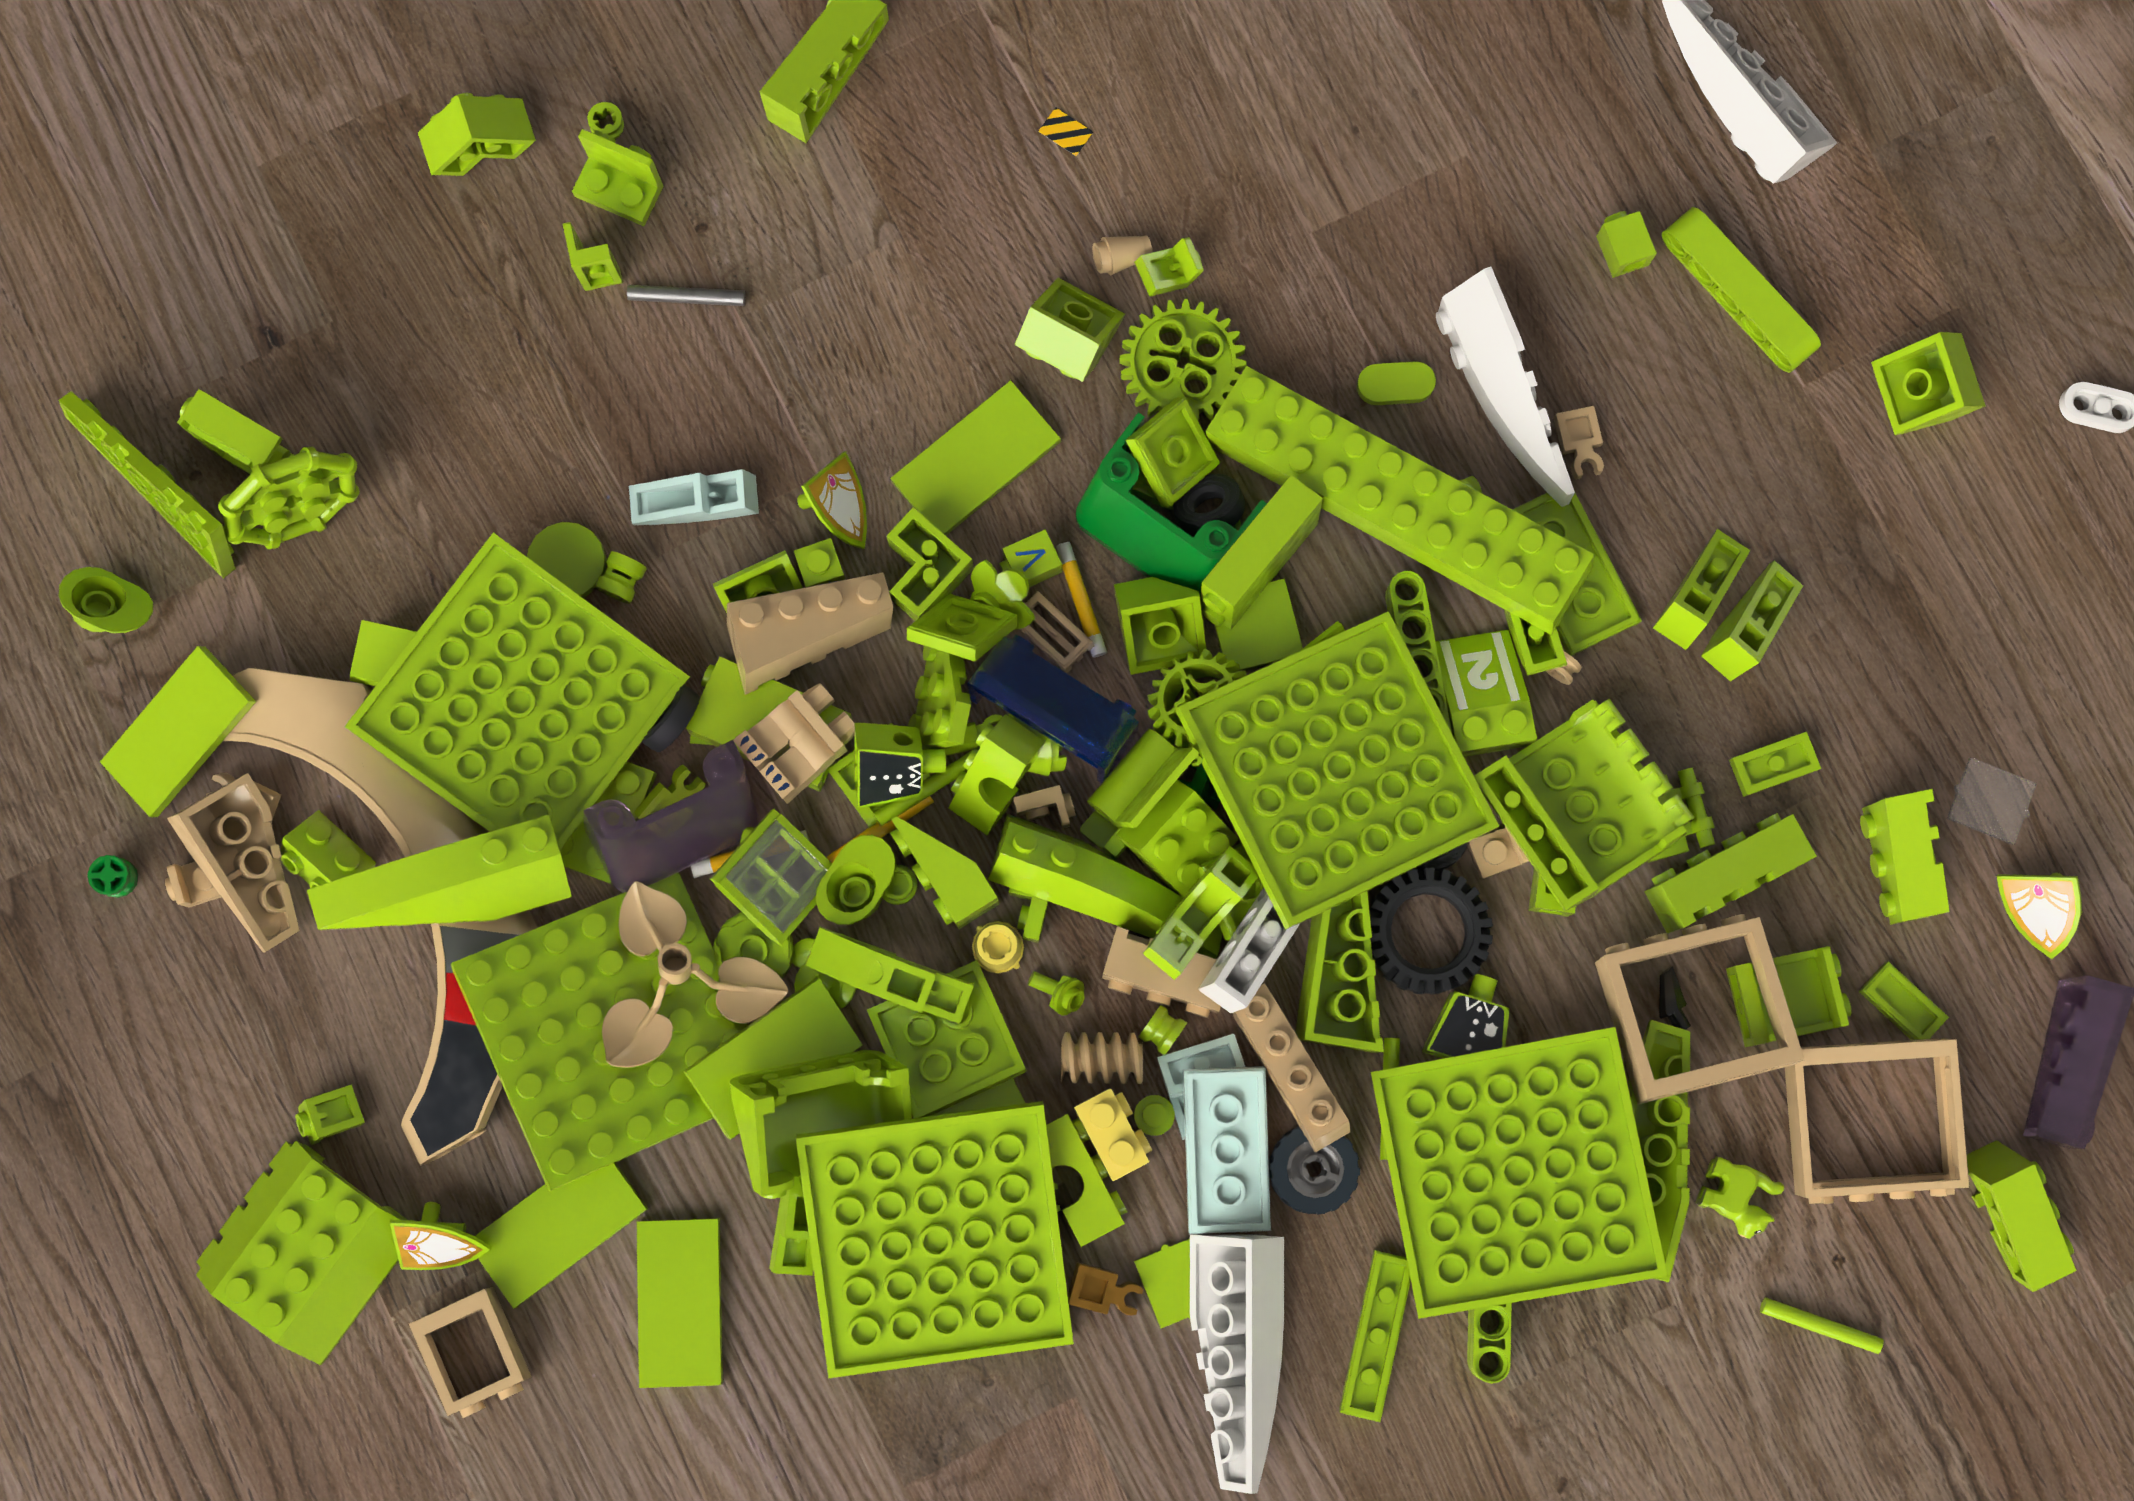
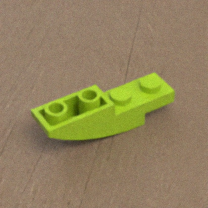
[806,926,974,1024]
[769,1176,814,1276]

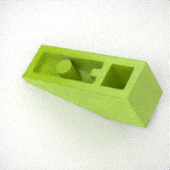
[1653,529,1751,650]
[1701,560,1803,682]

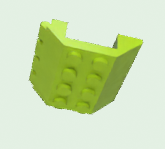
[1474,699,1695,911]
[196,1141,408,1365]

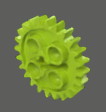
[1119,299,1247,420]

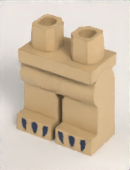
[733,683,854,804]

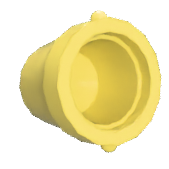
[972,921,1024,974]

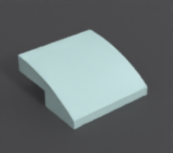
[1157,1034,1245,1140]

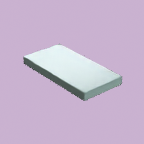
[1183,1066,1271,1234]

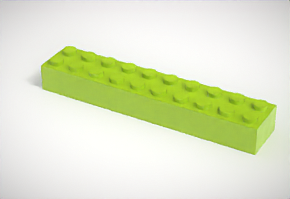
[1206,366,1595,635]

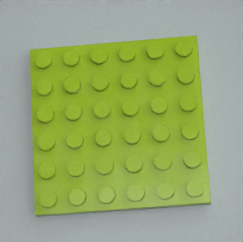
[345,532,690,851]
[1175,611,1499,930]
[451,871,748,1192]
[1371,1027,1668,1319]
[796,1101,1074,1379]

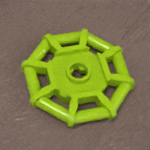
[218,446,360,549]

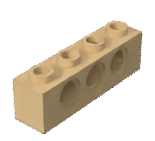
[1232,983,1351,1152]

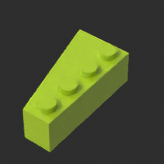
[759,0,889,143]
[1644,813,1817,934]

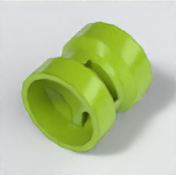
[594,551,647,604]

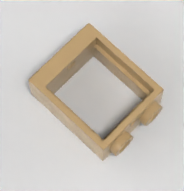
[409,1287,532,1418]

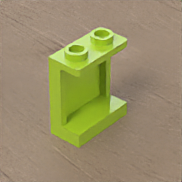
[1726,946,1851,1047]

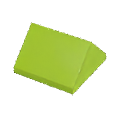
[713,550,803,613]
[350,620,416,686]

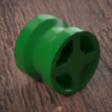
[88,855,138,898]

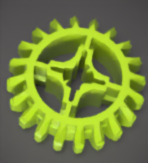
[1147,649,1247,749]

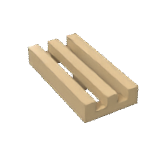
[1020,591,1094,674]

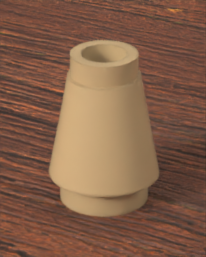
[1092,235,1153,276]

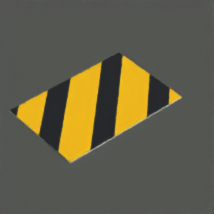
[1038,107,1093,156]

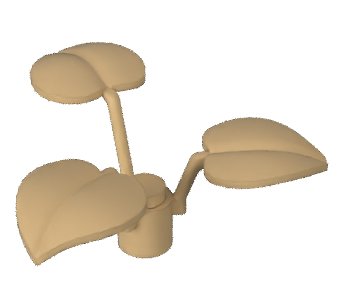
[602,881,788,1068]

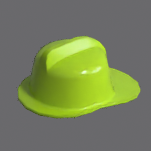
[59,567,153,633]
[816,835,896,925]

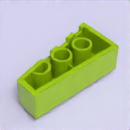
[1295,891,1384,1053]

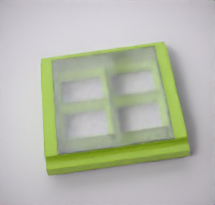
[710,809,832,946]

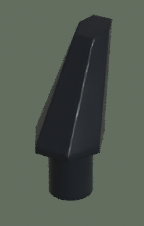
[1659,966,1691,1030]

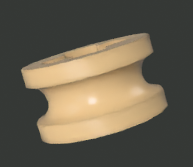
[1546,652,1582,685]

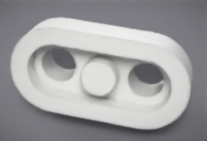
[2059,382,2134,433]

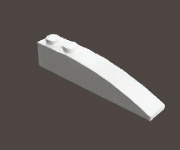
[1662,0,1837,184]
[1436,267,1575,507]
[1190,1234,1284,1494]

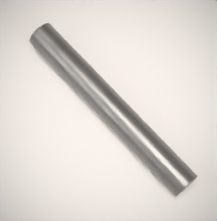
[627,285,745,306]

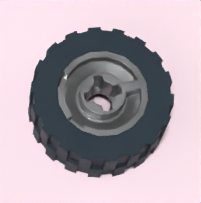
[1269,1126,1360,1215]

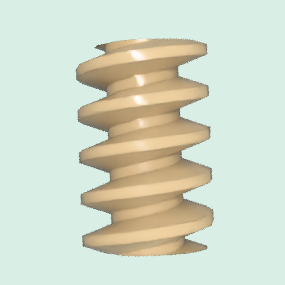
[1061,1032,1143,1084]

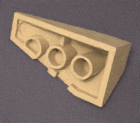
[167,773,300,953]

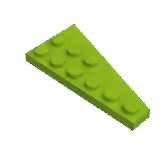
[58,391,235,579]

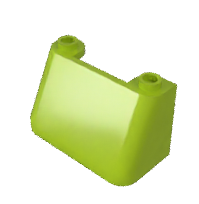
[730,1050,912,1199]

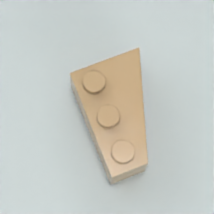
[1102,927,1221,1018]

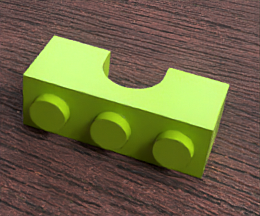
[948,714,1045,835]
[1046,1114,1127,1247]

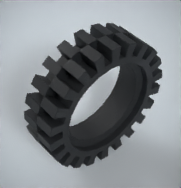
[1369,868,1493,995]

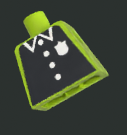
[854,723,946,807]
[1422,974,1509,1058]

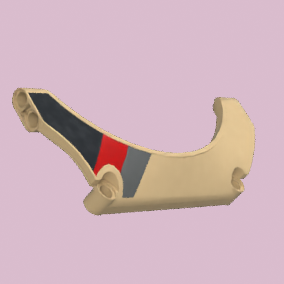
[223,668,538,1166]

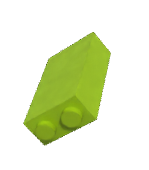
[1200,475,1323,630]
[686,657,853,792]

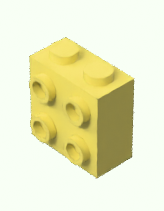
[1074,1088,1152,1181]

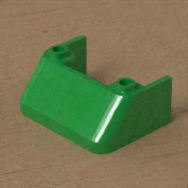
[1076,412,1267,597]

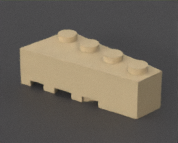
[727,572,893,695]

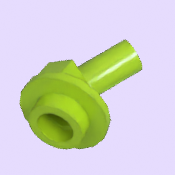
[1028,971,1085,1016]

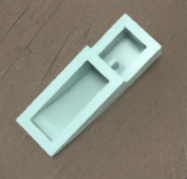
[629,469,759,525]

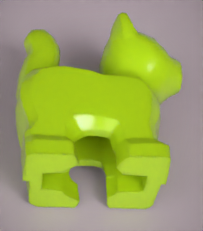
[1695,1156,1784,1239]

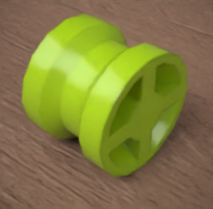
[1138,1005,1187,1056]

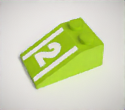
[1435,630,1537,757]

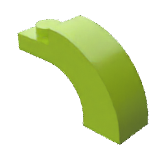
[1143,846,1258,980]

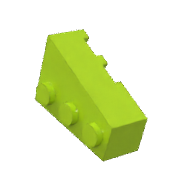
[1860,789,1950,925]
[1967,1140,2076,1292]

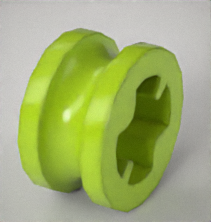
[587,102,624,139]

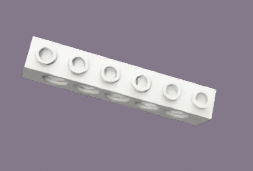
[1198,887,1300,1013]

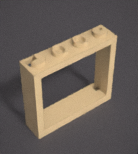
[1595,914,1805,1105]
[1785,1038,1969,1204]

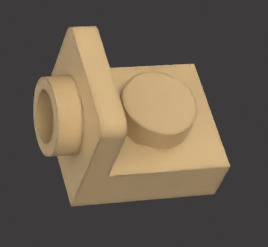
[1013,785,1076,829]
[1467,827,1529,880]
[165,862,221,908]

